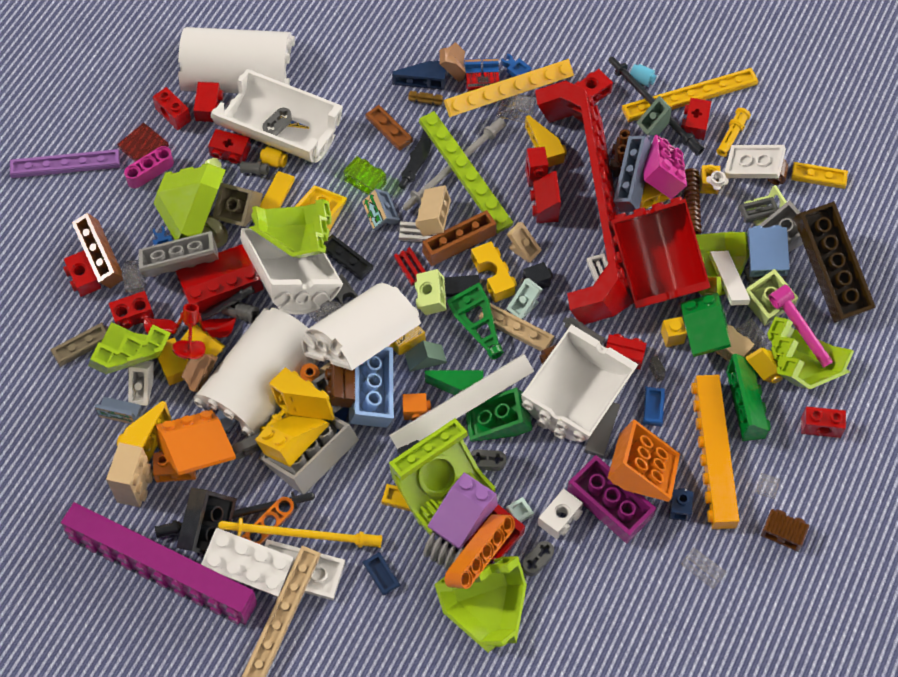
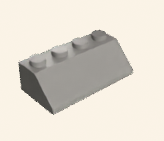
[139,231,219,278]

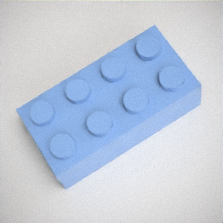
[349,347,394,428]

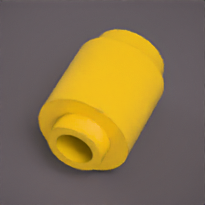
[260,146,288,169]

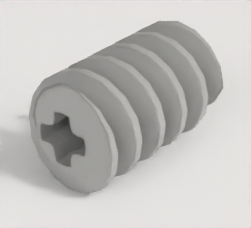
[423,532,463,570]

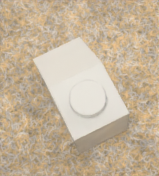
[128,361,154,406]

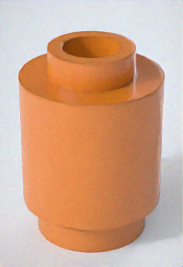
[300,363,320,382]

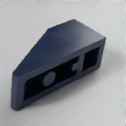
[392,61,447,90]

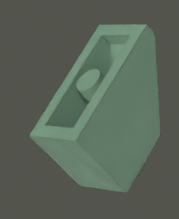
[636,96,672,136]

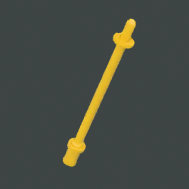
[218,518,382,548]

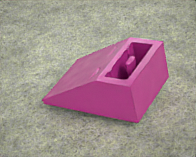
[643,135,687,199]

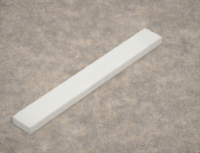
[389,354,534,449]

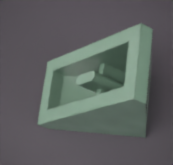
[405,341,447,372]

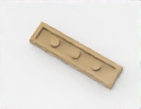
[479,303,555,351]

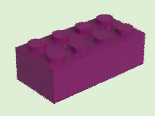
[567,455,656,544]

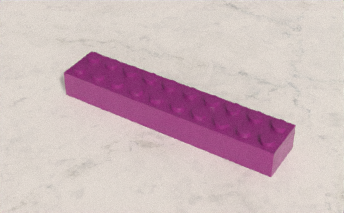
[60,502,258,625]

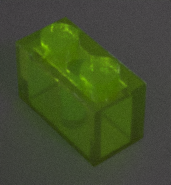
[344,156,386,195]

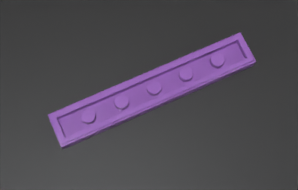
[10,149,120,178]

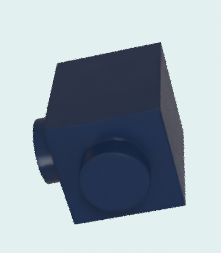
[669,488,693,522]

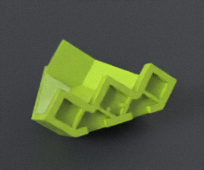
[154,163,226,240]
[249,199,332,258]
[696,231,750,296]
[767,317,854,389]
[88,322,171,374]
[434,556,527,653]

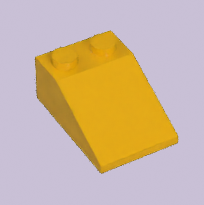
[295,185,347,232]
[117,401,172,462]
[255,415,329,467]

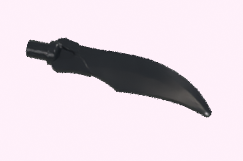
[399,129,431,189]
[183,285,255,332]

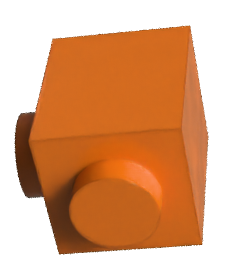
[403,393,431,421]

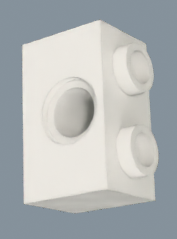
[538,488,583,539]

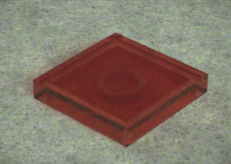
[117,123,169,162]

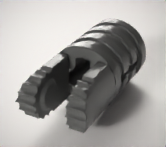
[222,301,259,323]

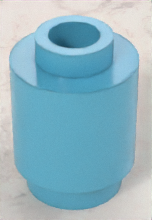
[630,64,657,87]

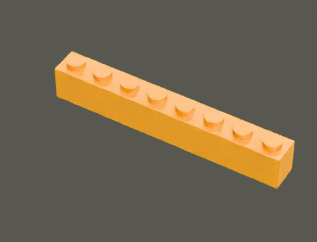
[691,375,739,529]

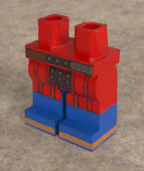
[465,58,499,103]

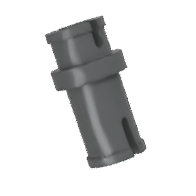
[240,161,269,176]

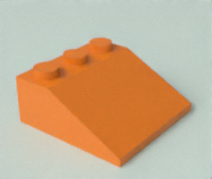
[155,410,236,475]

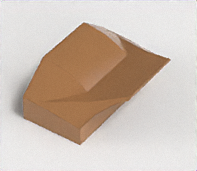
[439,42,466,82]
[182,354,218,392]

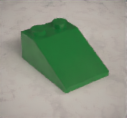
[681,292,731,357]
[465,387,533,442]

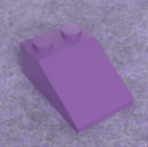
[428,472,498,550]

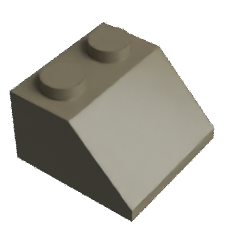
[212,183,263,227]

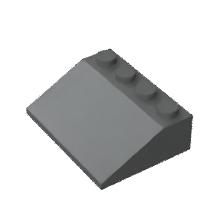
[259,416,359,494]

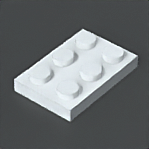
[724,145,786,178]

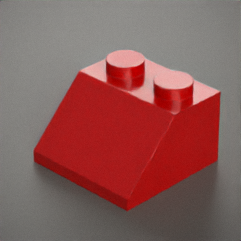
[530,171,561,223]

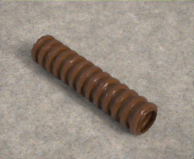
[683,168,702,235]

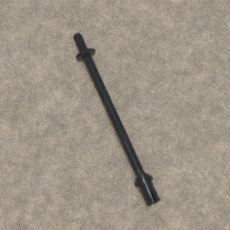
[609,57,705,156]
[155,491,315,539]

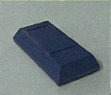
[362,552,401,596]

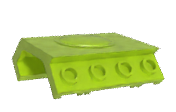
[389,418,496,536]

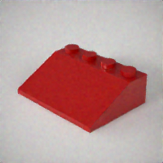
[175,244,264,313]

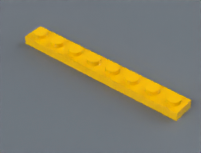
[443,59,574,118]

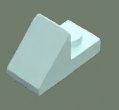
[507,278,543,319]

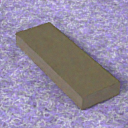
[50,323,107,367]

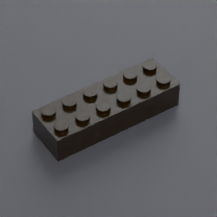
[793,201,876,323]

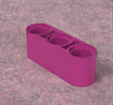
[124,146,174,188]

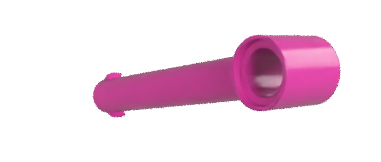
[768,284,833,368]

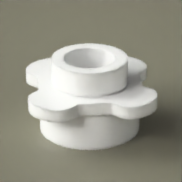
[706,171,729,190]

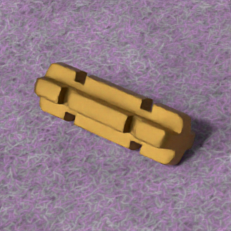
[408,91,443,105]

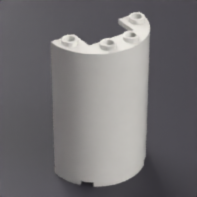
[178,27,295,93]
[211,69,343,163]
[194,307,318,437]

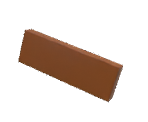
[365,105,413,151]

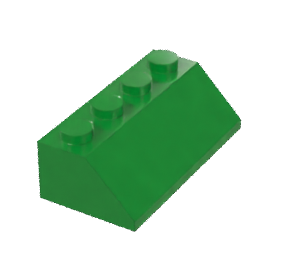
[726,354,771,441]

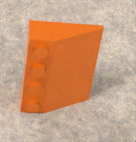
[608,419,680,502]

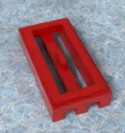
[394,247,426,286]

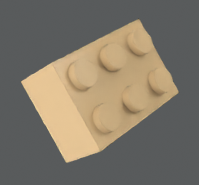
[106,442,153,507]

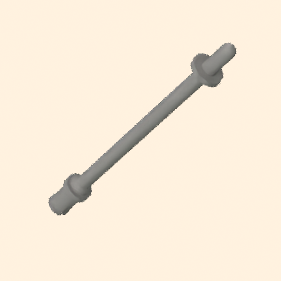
[403,118,506,211]

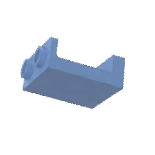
[747,225,790,277]

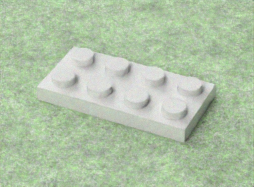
[201,528,294,597]
[265,539,345,600]

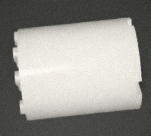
[241,228,343,315]
[302,283,421,370]
[521,324,638,442]

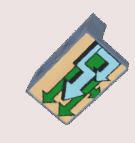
[362,188,400,230]
[95,397,142,424]

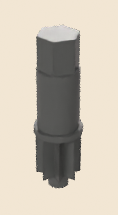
[563,316,605,345]

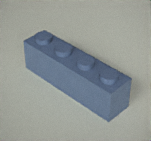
[613,136,652,212]

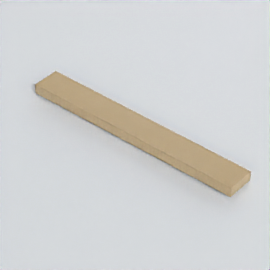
[242,546,321,677]

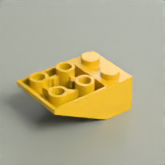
[269,367,335,421]

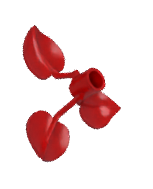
[144,303,236,359]

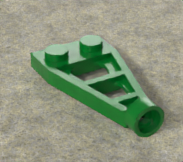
[446,282,504,360]

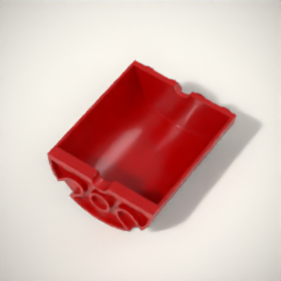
[611,196,711,309]

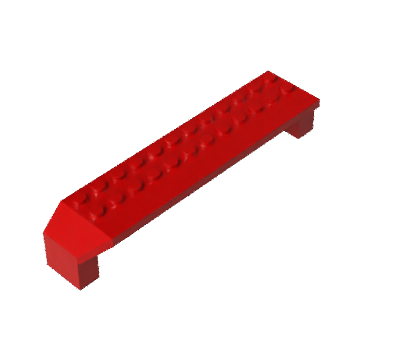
[535,80,634,325]

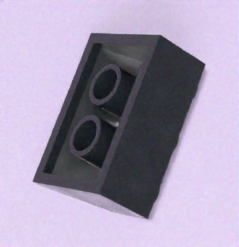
[176,488,237,555]

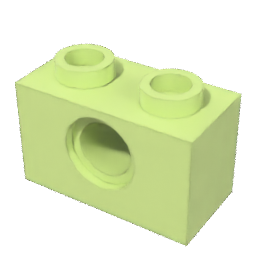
[415,269,446,315]

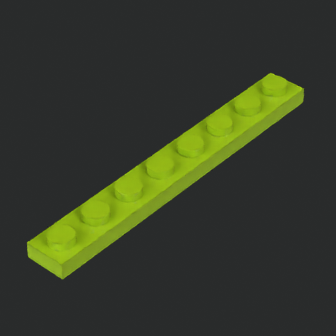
[419,111,513,234]

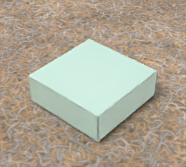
[506,497,534,523]

